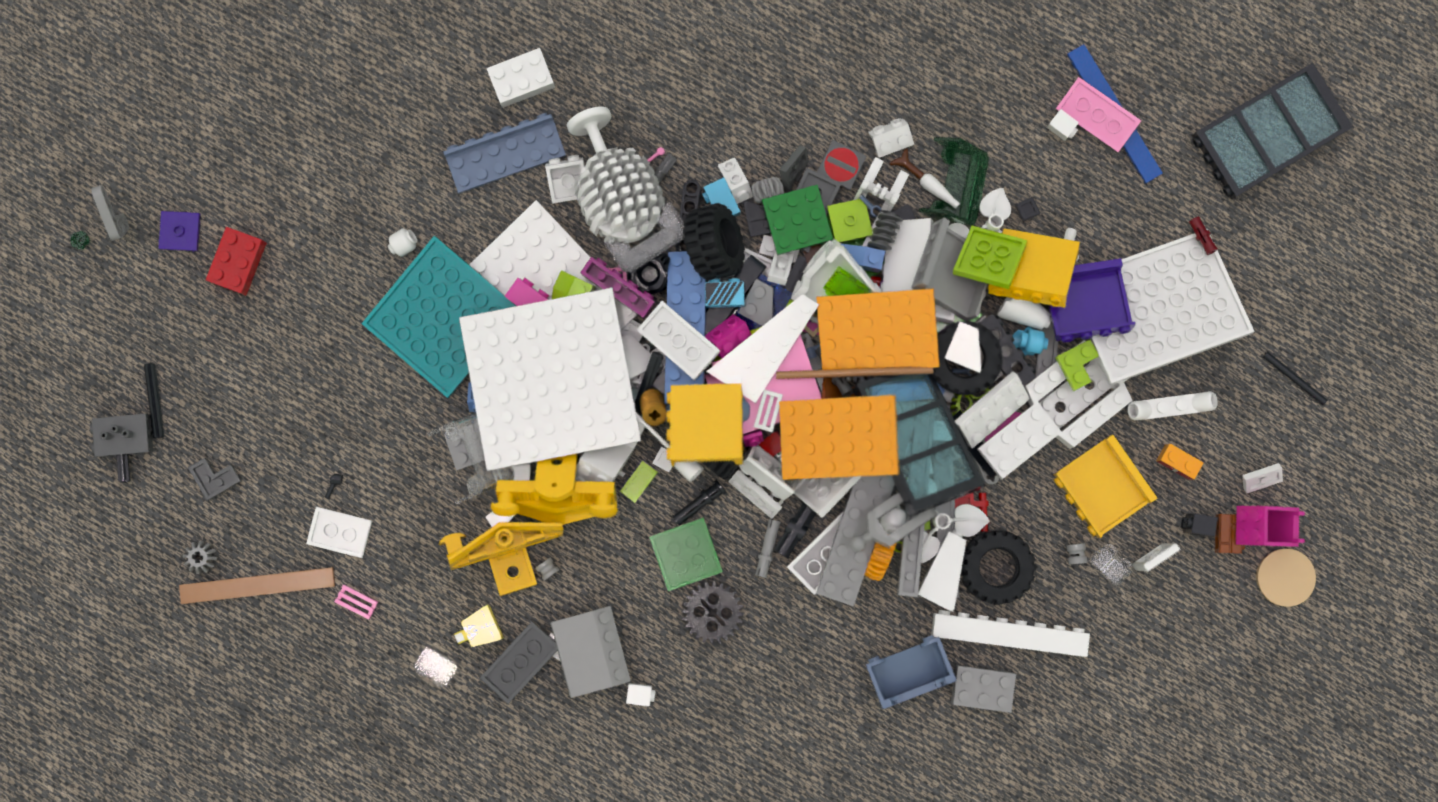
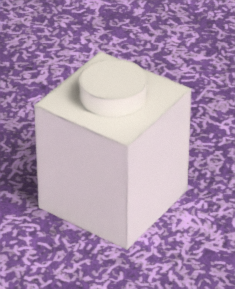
[1047,109,1079,141]
[626,683,656,706]

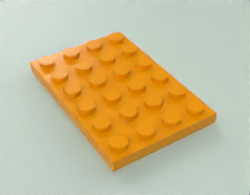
[816,288,940,370]
[779,395,899,480]

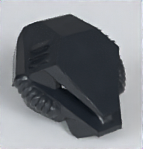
[628,252,670,295]

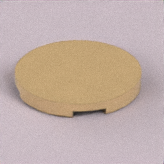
[1256,549,1316,607]

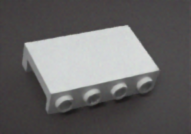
[881,218,934,292]

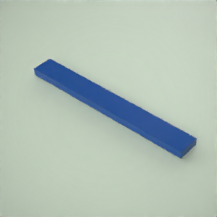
[1067,44,1162,184]

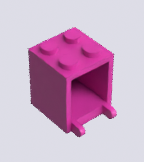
[1236,506,1305,547]

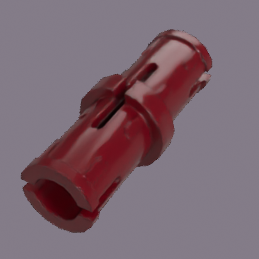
[1188,216,1218,255]

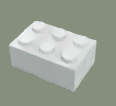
[487,48,555,108]

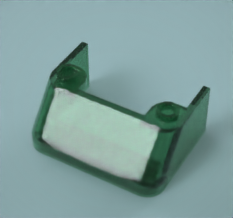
[919,137,989,226]

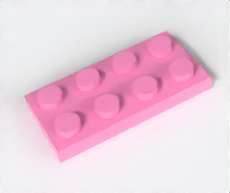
[1056,77,1141,152]

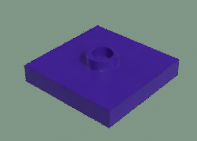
[158,211,201,251]

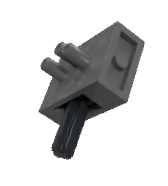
[90,413,153,483]

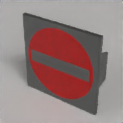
[817,140,867,190]

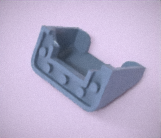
[866,635,957,710]

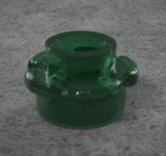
[70,231,90,250]

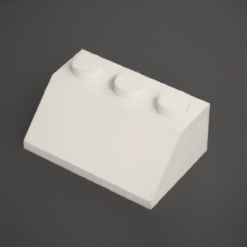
[739,445,799,501]

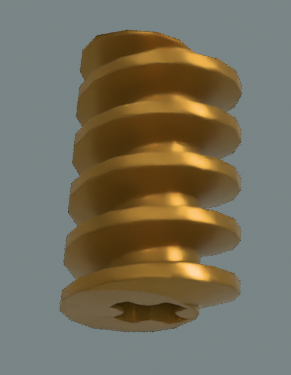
[640,389,667,426]

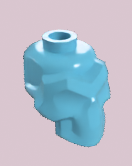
[1012,326,1048,356]

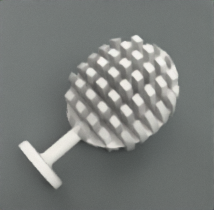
[567,107,665,244]

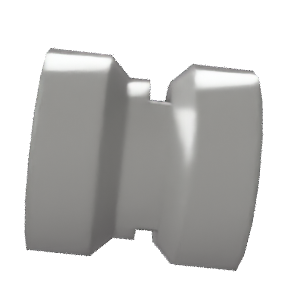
[1066,543,1088,565]

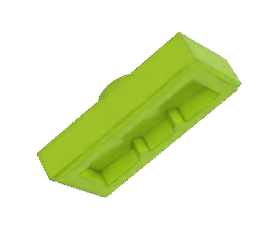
[620,461,658,503]

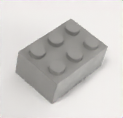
[951,665,1016,713]

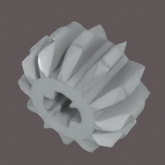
[752,177,784,204]
[183,541,217,574]

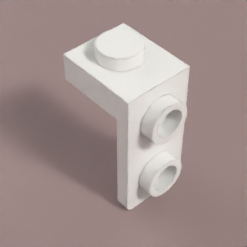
[718,158,753,204]

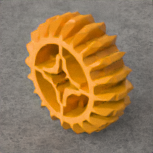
[864,534,897,581]

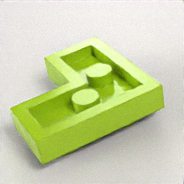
[1055,339,1099,391]

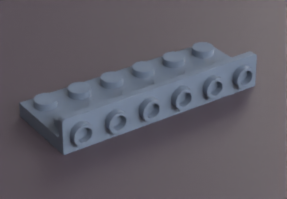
[443,113,566,194]

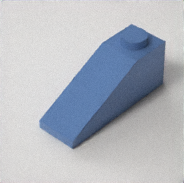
[826,242,885,273]

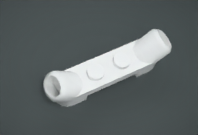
[1127,391,1217,420]

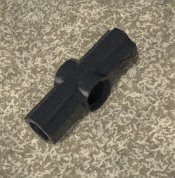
[774,502,816,558]

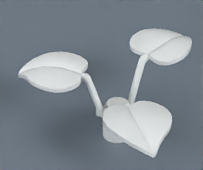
[948,188,1011,239]
[906,478,989,563]

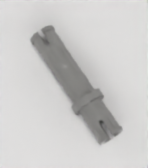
[755,519,781,578]

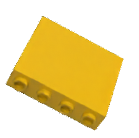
[988,228,1080,308]
[666,383,743,466]
[1053,435,1158,538]

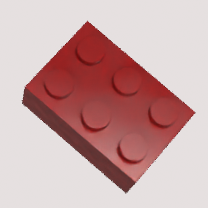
[206,227,267,296]

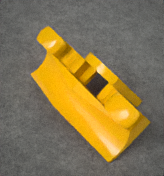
[490,453,618,525]
[439,521,563,596]

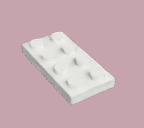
[637,301,721,380]
[954,371,1030,449]

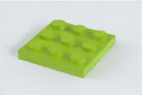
[953,226,1027,289]

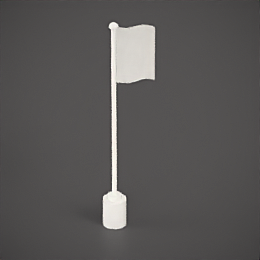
[622,334,704,482]

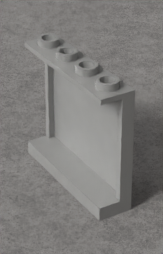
[911,218,988,321]

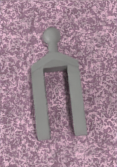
[850,482,937,552]

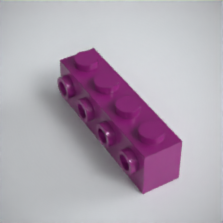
[580,257,655,320]

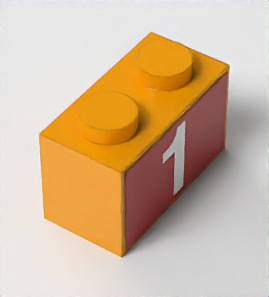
[1156,443,1204,480]

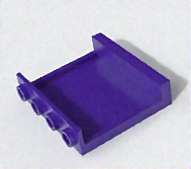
[1049,258,1136,343]

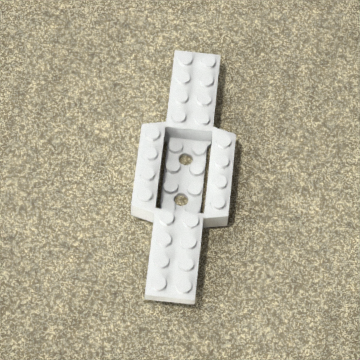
[977,340,1132,480]

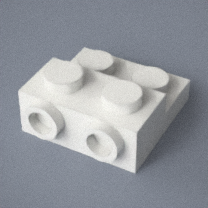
[545,155,585,204]

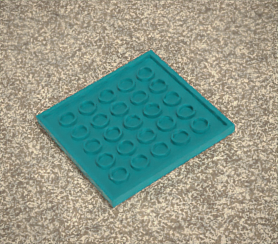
[361,236,517,398]

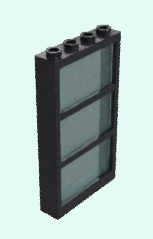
[1192,63,1353,199]
[853,374,984,517]

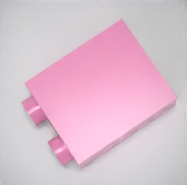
[705,334,821,435]

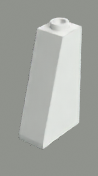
[918,530,966,612]

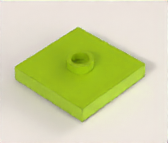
[827,199,873,243]

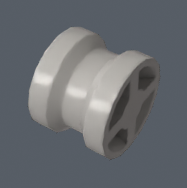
[535,557,559,581]

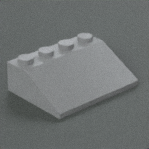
[550,606,631,698]

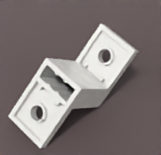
[575,416,645,482]

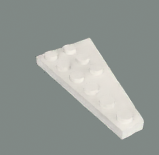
[706,294,819,403]

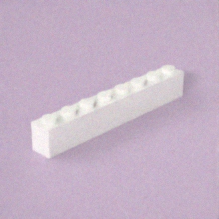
[931,610,1090,657]

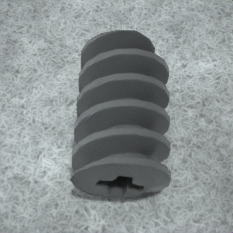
[867,210,903,253]

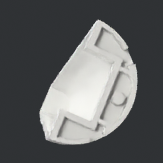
[791,239,883,303]

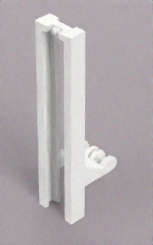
[810,157,909,326]

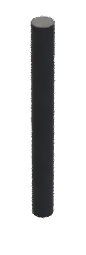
[1263,351,1328,405]

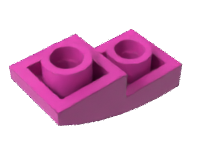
[743,429,764,447]

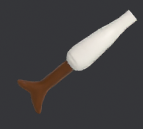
[889,148,960,209]

